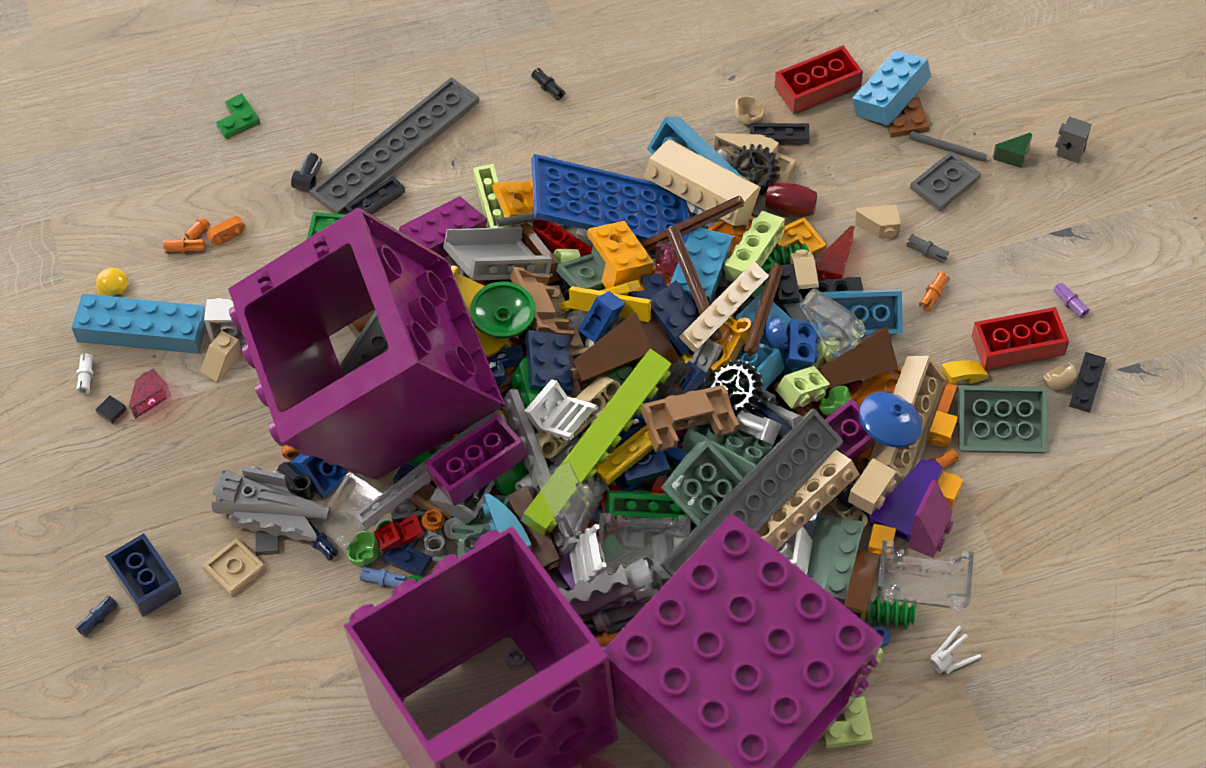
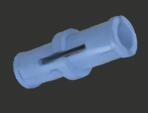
[360,566,407,587]

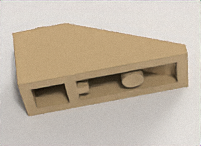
[714,133,779,167]

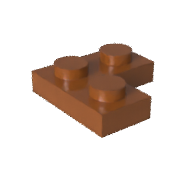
[886,97,930,138]

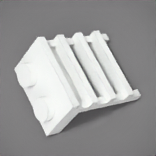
[524,380,598,441]
[569,524,607,585]

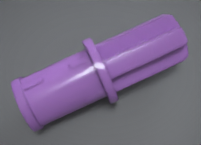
[1053,283,1090,319]

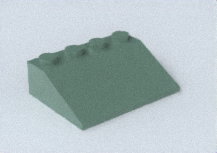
[957,385,1047,452]
[681,417,778,478]
[661,440,743,526]
[807,517,864,605]

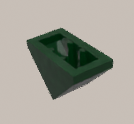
[993,132,1032,168]

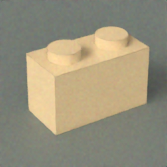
[848,458,897,515]

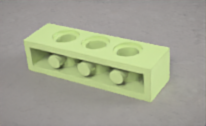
[723,211,784,282]

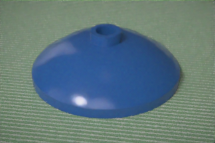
[859,392,922,448]

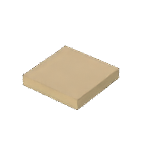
[202,538,266,597]

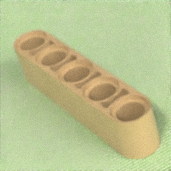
[535,375,621,459]

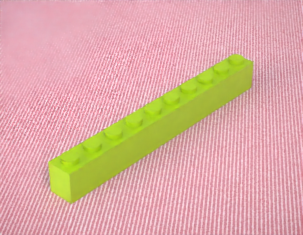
[521,348,672,536]

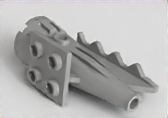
[211,466,331,541]
[558,555,663,625]

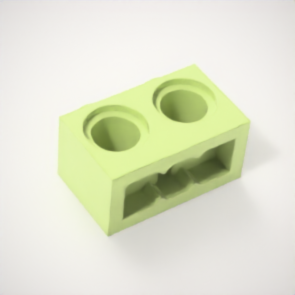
[776,366,830,409]

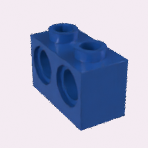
[579,291,626,343]
[784,319,819,369]

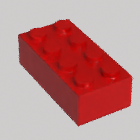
[774,45,863,114]
[972,307,1069,370]

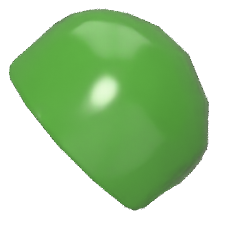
[819,386,852,416]
[347,531,380,567]

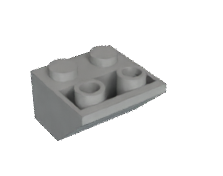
[429,480,495,524]

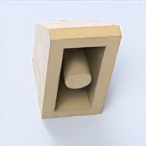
[855,204,901,238]
[790,250,819,289]
[200,331,243,383]

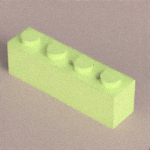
[474,164,512,228]

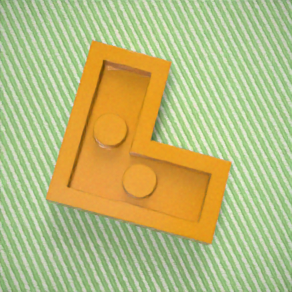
[776,217,827,256]

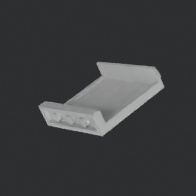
[443,227,552,280]

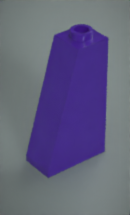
[870,458,943,542]

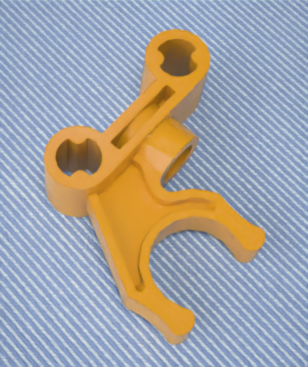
[694,313,752,376]

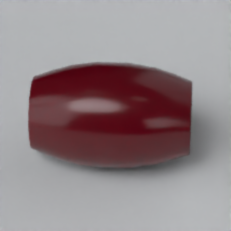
[765,183,817,217]

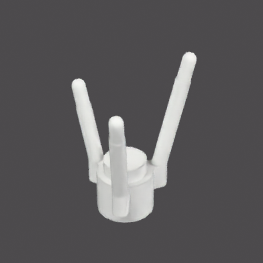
[929,626,981,675]

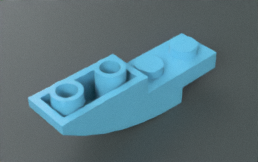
[482,493,532,552]

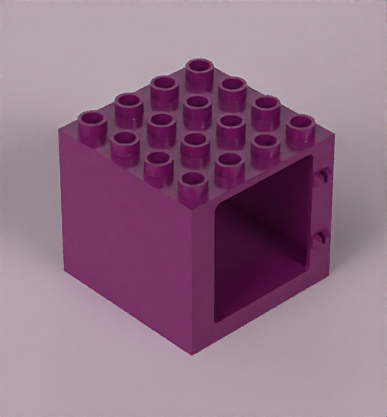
[228,207,505,480]
[604,513,884,768]
[343,526,619,768]

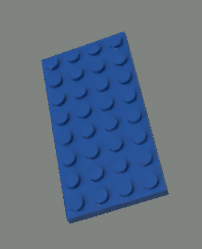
[531,154,690,249]

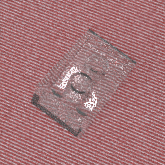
[799,288,866,358]
[314,471,383,550]

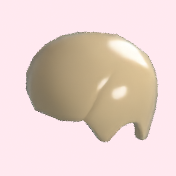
[734,96,764,125]
[1043,363,1077,390]

